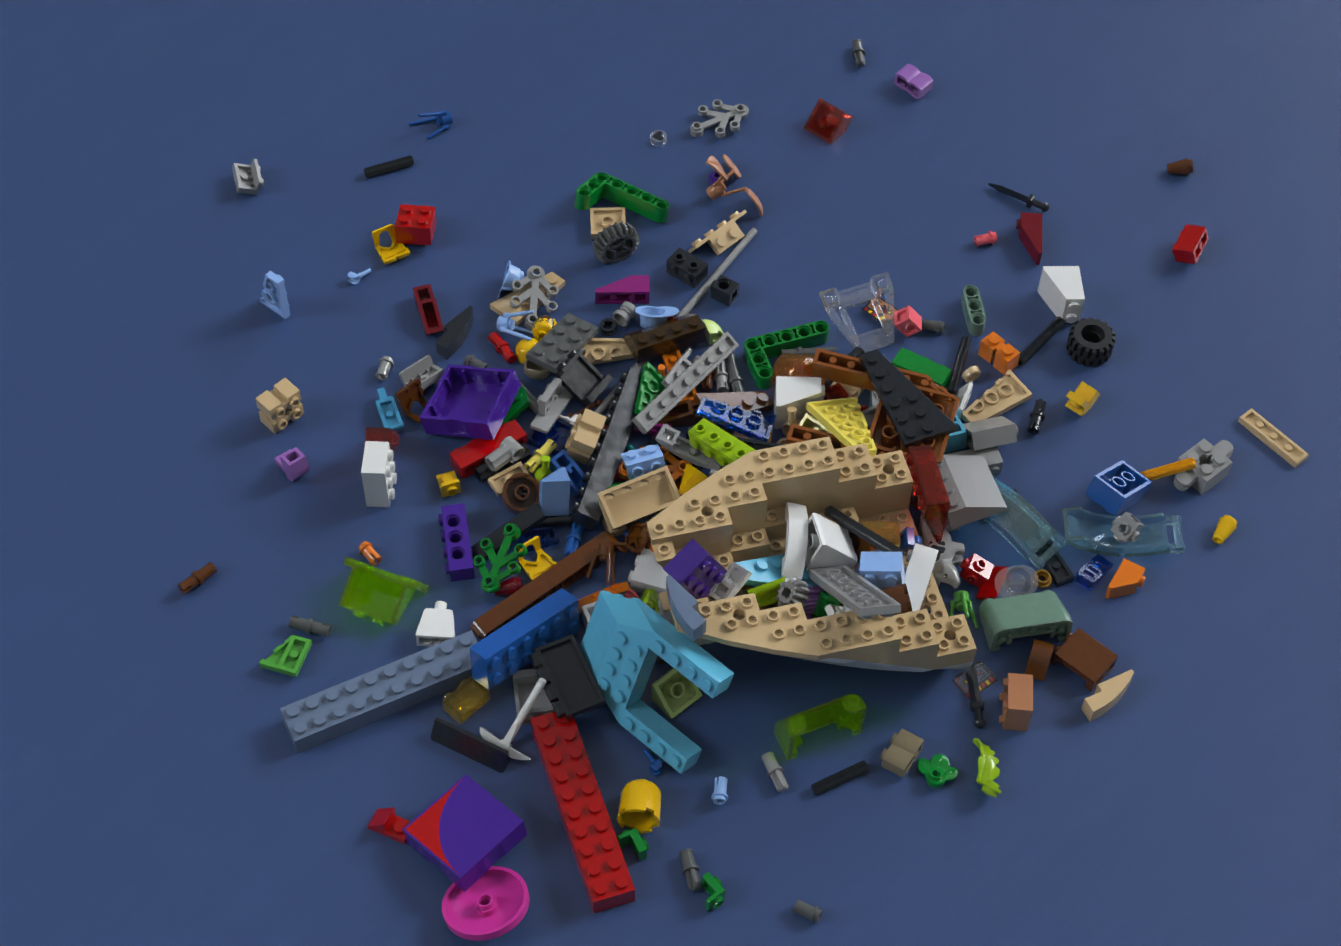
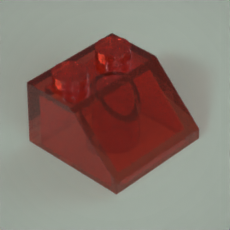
[804,98,854,144]

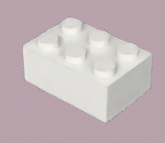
[361,441,397,507]

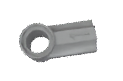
[485,436,525,472]

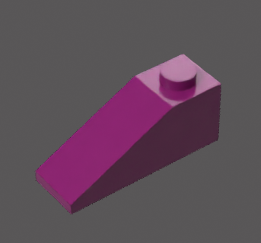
[595,275,649,304]

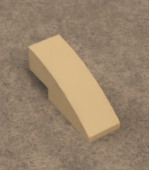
[1081,669,1134,722]

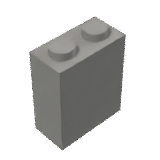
[963,416,1019,451]

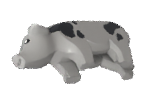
[918,512,965,589]

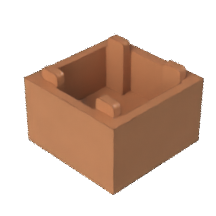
[999,673,1033,731]

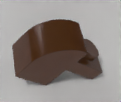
[1024,639,1054,681]

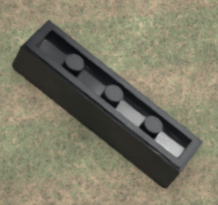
[431,717,510,773]

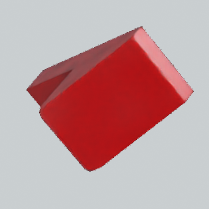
[367,807,410,845]

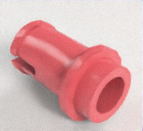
[974,231,998,247]

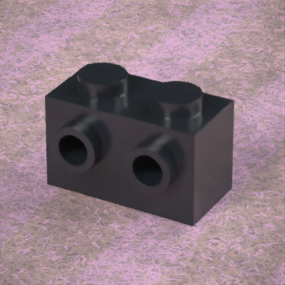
[666,247,708,288]

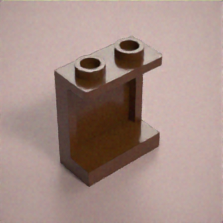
[1052,628,1118,692]

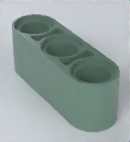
[961,285,986,337]

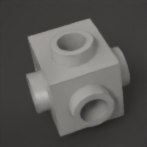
[1110,512,1145,543]

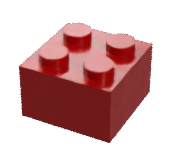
[395,204,436,245]

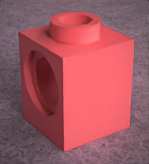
[894,305,922,337]

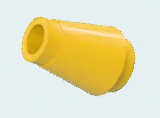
[1212,515,1237,544]

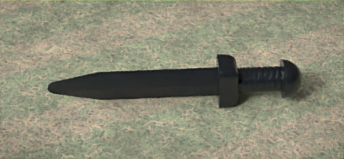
[988,183,1049,212]
[966,664,986,729]

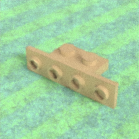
[688,210,747,255]

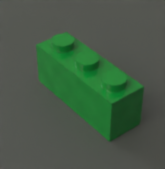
[892,348,951,388]

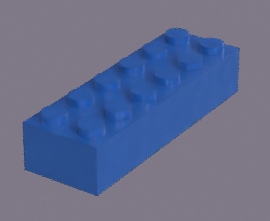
[470,588,580,690]

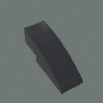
[436,306,474,360]

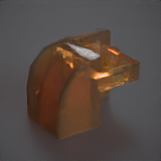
[772,353,825,385]

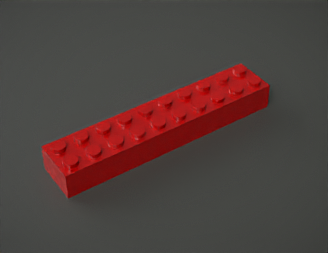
[530,711,635,913]

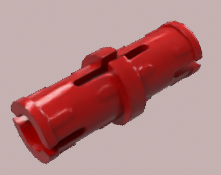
[488,332,517,364]

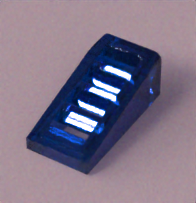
[515,526,560,552]
[1075,554,1114,591]

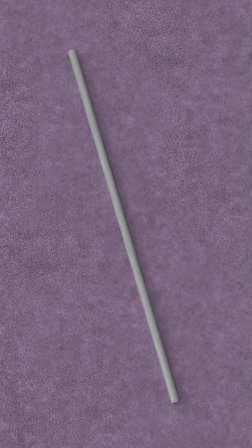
[594,228,758,414]

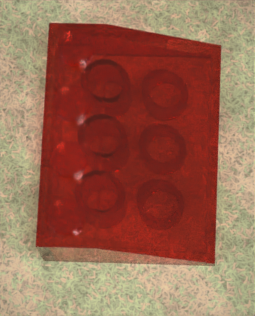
[904,445,951,543]

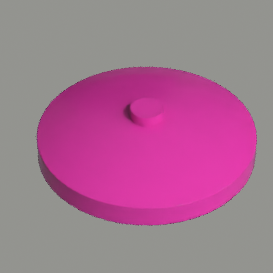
[442,866,530,941]

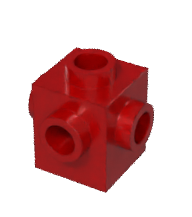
[959,553,994,588]

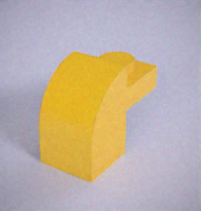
[1065,381,1100,416]

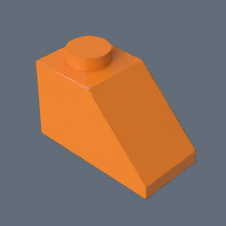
[1105,558,1146,599]

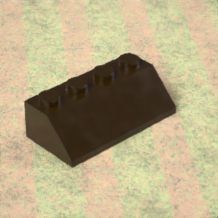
[623,313,706,364]

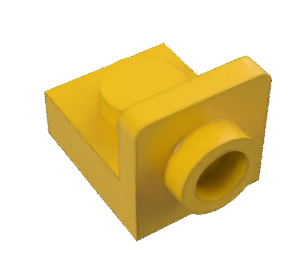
[436,471,461,497]

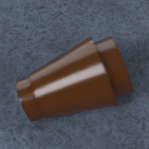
[1167,158,1193,175]

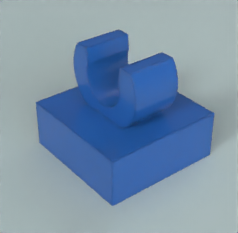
[897,527,922,554]

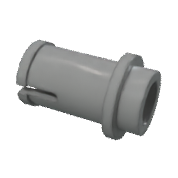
[375,356,394,380]

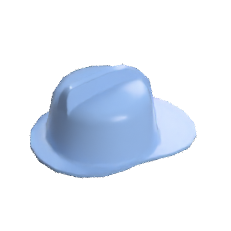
[497,260,524,299]
[635,306,679,328]

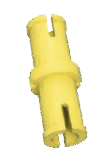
[524,439,557,473]

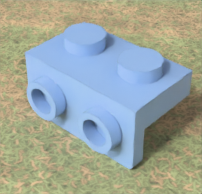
[621,444,665,480]

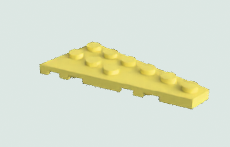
[806,397,877,456]

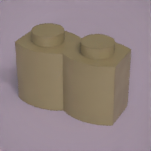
[880,728,924,778]

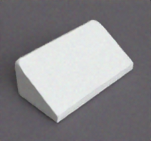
[955,382,973,419]

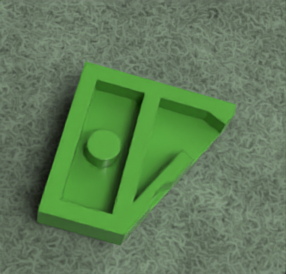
[259,635,312,678]

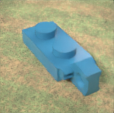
[375,387,405,435]

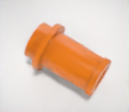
[358,541,382,566]

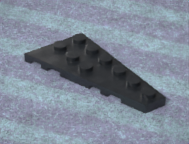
[859,349,958,449]

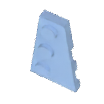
[260,271,290,319]

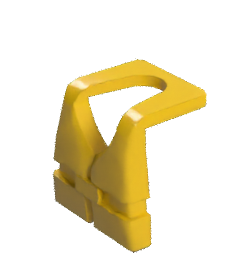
[372,224,410,265]
[518,536,557,581]

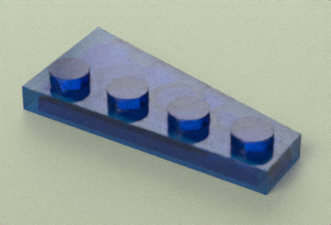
[696,397,776,442]

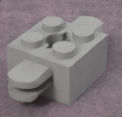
[1173,438,1234,495]

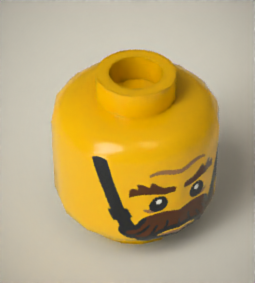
[532,315,557,341]

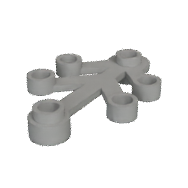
[690,99,749,138]
[510,266,559,330]

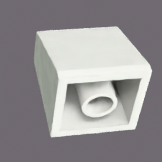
[1038,266,1085,323]
[774,376,825,429]
[805,513,857,570]

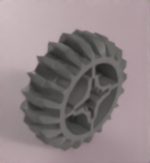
[592,221,640,264]

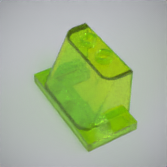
[339,557,429,626]

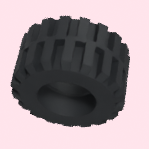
[1066,317,1116,367]

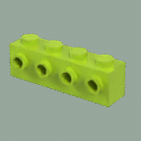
[688,418,755,466]

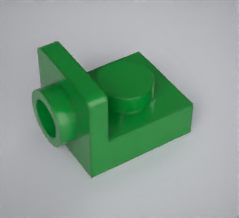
[814,590,841,617]

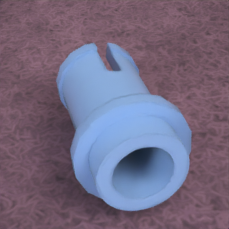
[711,776,728,805]

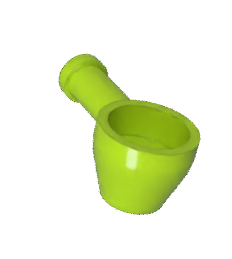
[534,455,553,483]

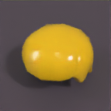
[515,338,539,364]

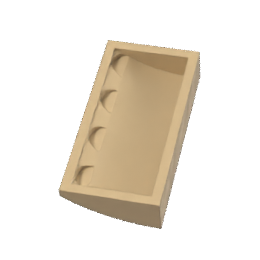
[597,466,681,532]

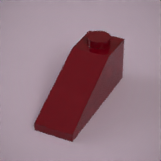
[1016,212,1042,265]

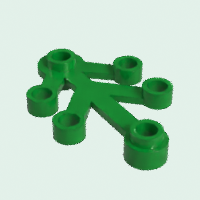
[473,523,527,593]

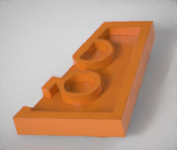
[578,581,630,613]

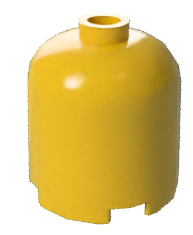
[618,779,661,834]

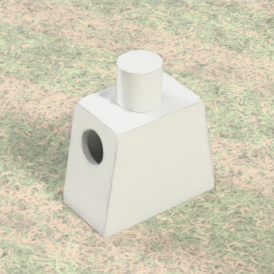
[416,601,455,647]

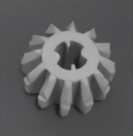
[775,577,811,607]

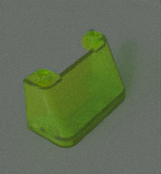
[774,694,867,760]

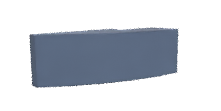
[666,575,706,641]

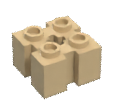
[255,378,304,434]
[564,408,607,465]

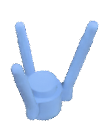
[497,310,534,341]

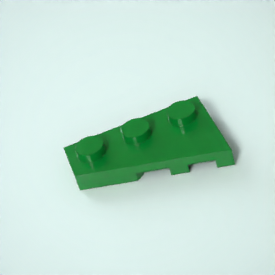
[634,362,665,415]

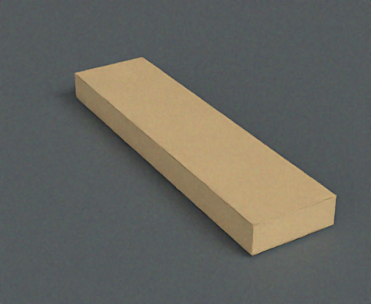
[1238,408,1309,468]

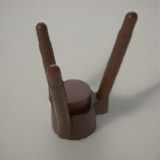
[586,543,616,585]

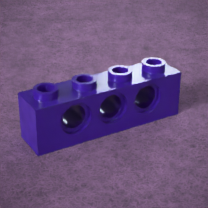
[438,503,475,582]

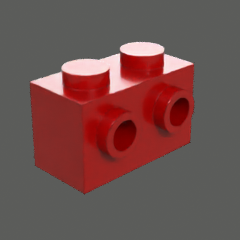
[1172,224,1209,264]

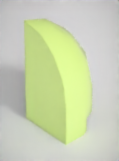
[702,319,724,345]

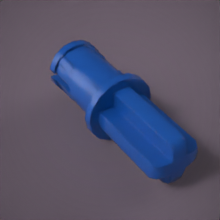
[564,522,585,556]

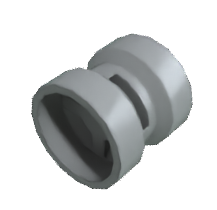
[612,301,637,327]

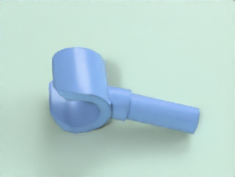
[347,268,372,285]

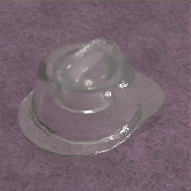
[995,565,1038,598]

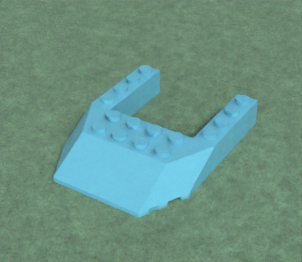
[579,590,734,774]

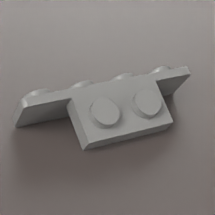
[530,377,573,434]

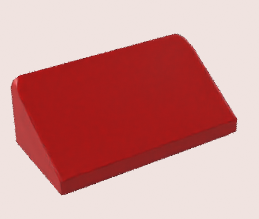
[976,566,1009,601]

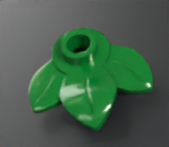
[917,754,959,788]

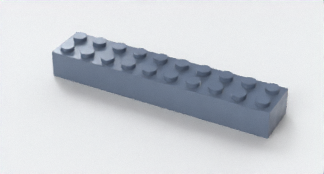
[280,630,478,753]

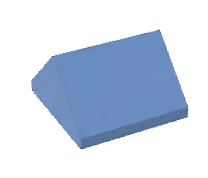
[539,467,570,516]

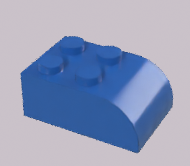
[1085,460,1152,516]

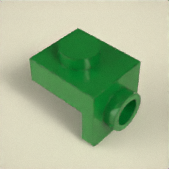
[617,828,649,862]
[701,871,725,911]

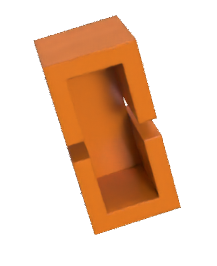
[978,331,1021,375]

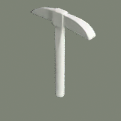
[480,678,546,760]

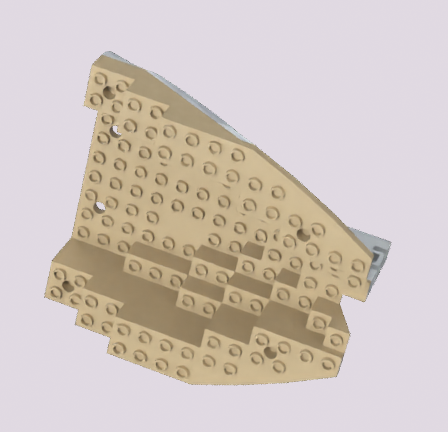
[647,436,977,672]

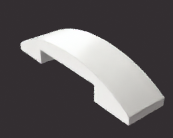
[781,502,808,580]

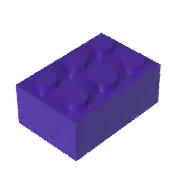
[663,538,728,599]

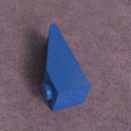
[549,449,584,499]

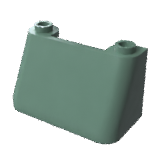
[978,590,1073,652]

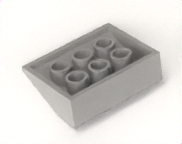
[926,455,1008,529]

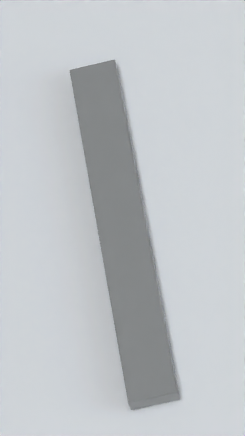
[632,331,739,434]

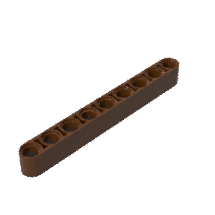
[470,530,619,640]

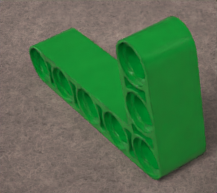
[574,172,670,223]
[743,320,830,390]

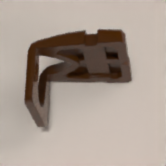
[395,378,428,424]
[609,523,649,554]

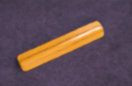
[1140,457,1196,481]

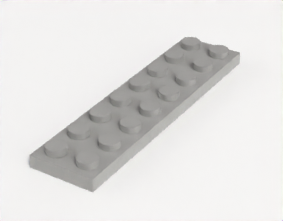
[807,565,901,619]

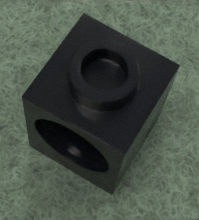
[710,275,739,307]

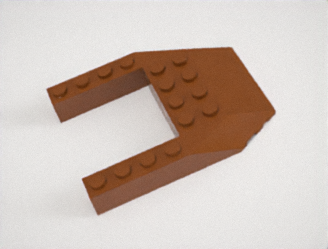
[786,348,960,468]

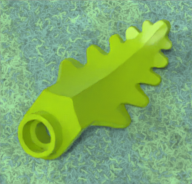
[972,738,1002,798]

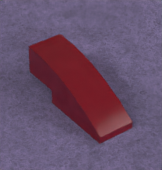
[413,284,444,336]

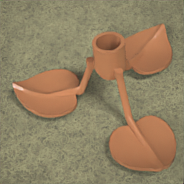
[705,154,763,217]

